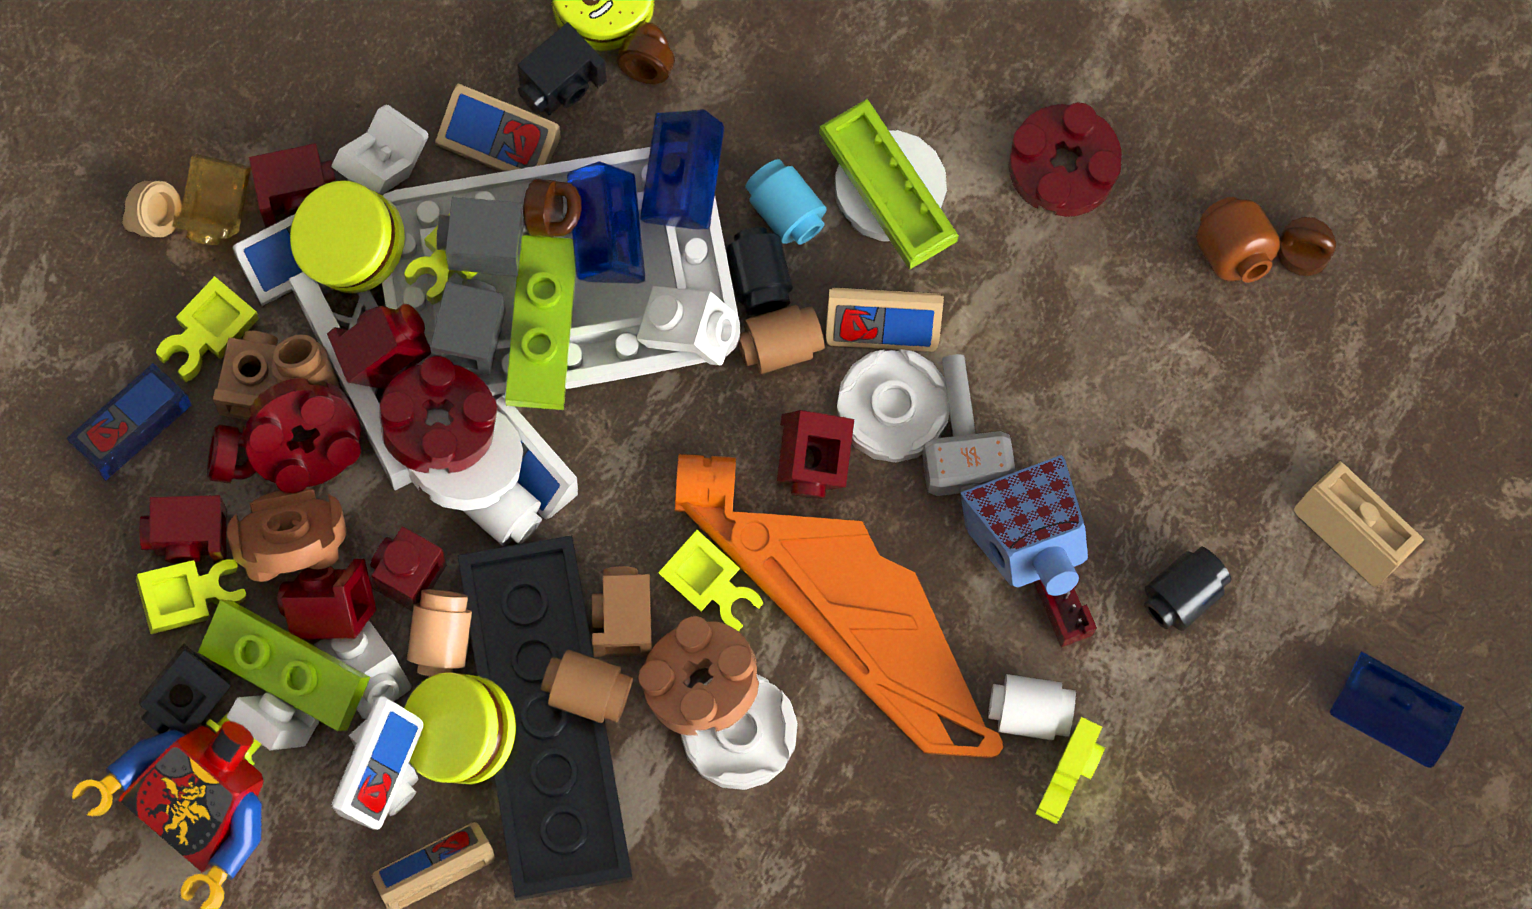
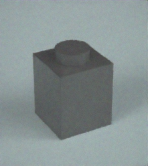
[437,197,524,276]
[430,279,506,376]

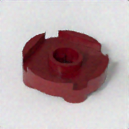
[1008,102,1122,217]
[379,356,497,473]
[242,378,361,494]

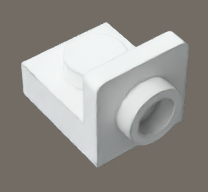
[226,692,319,751]

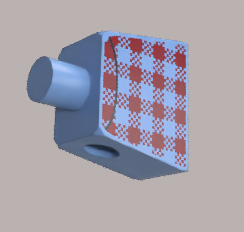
[960,455,1088,596]

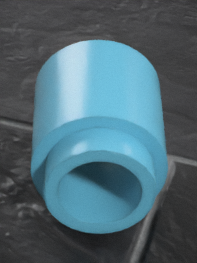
[745,159,827,245]

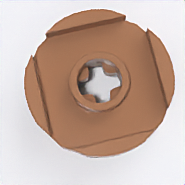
[227,488,347,582]
[638,616,759,735]

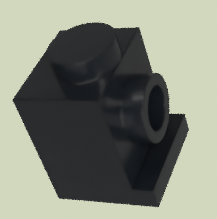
[517,22,606,116]
[139,643,231,735]

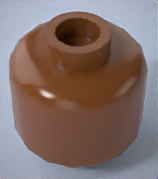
[1196,197,1280,283]

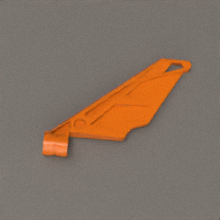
[675,453,1003,758]

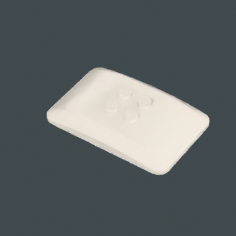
[382,143,740,400]

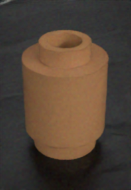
[738,305,825,374]
[272,335,343,391]
[541,649,633,723]

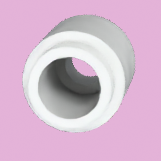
[462,482,542,546]
[988,674,1076,740]

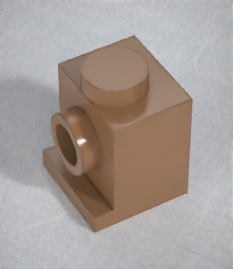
[213,331,278,420]
[592,566,652,657]

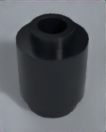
[725,227,793,316]
[1144,546,1231,631]

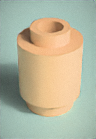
[407,589,472,676]

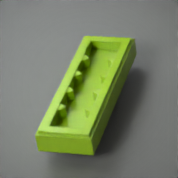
[819,99,959,270]
[505,235,578,410]
[198,600,370,731]

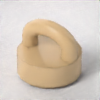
[122,181,182,237]

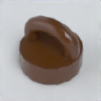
[617,22,675,84]
[523,179,582,237]
[1277,217,1336,276]

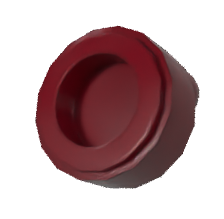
[207,424,256,483]

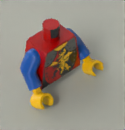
[72,721,264,909]

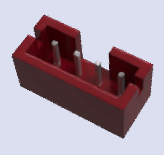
[1034,579,1097,647]

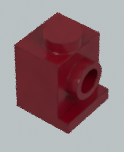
[249,143,336,228]
[327,304,431,389]
[777,410,855,499]
[139,495,227,564]
[369,526,447,612]
[277,558,377,639]

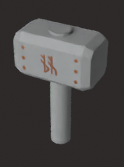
[922,354,1015,496]

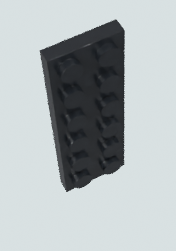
[457,535,633,901]

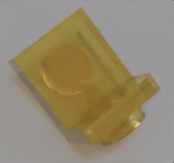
[172,154,251,245]

